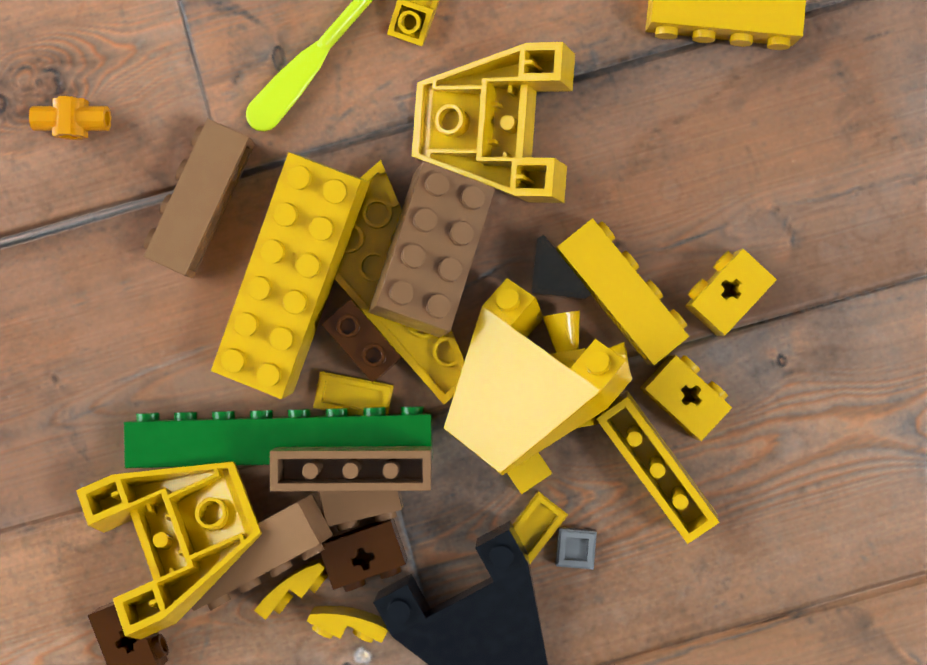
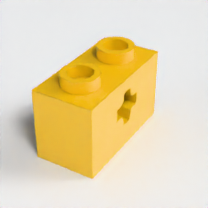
[685,249,777,336]
[640,355,733,441]

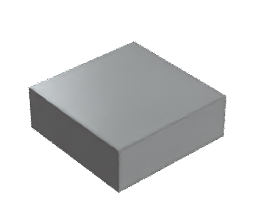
[555,527,597,570]

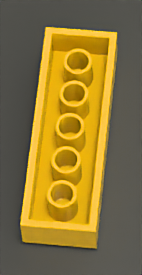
[211,152,370,399]

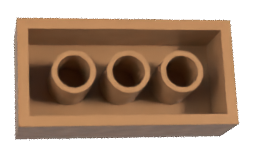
[368,161,495,338]

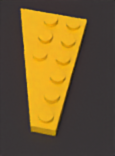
[335,160,465,405]

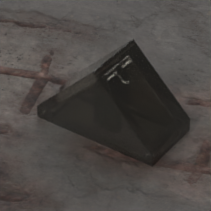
[530,235,591,300]

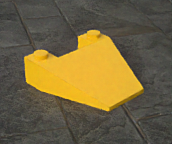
[412,42,575,203]
[444,278,632,475]
[76,462,262,640]

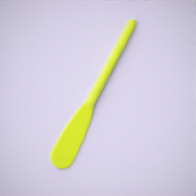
[246,0,373,131]

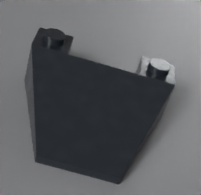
[373,521,548,665]

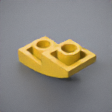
[387,0,440,46]
[254,558,328,620]
[307,606,388,643]

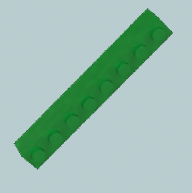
[124,406,433,468]

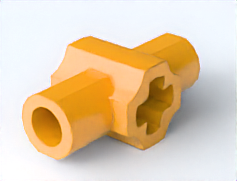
[29,96,111,140]

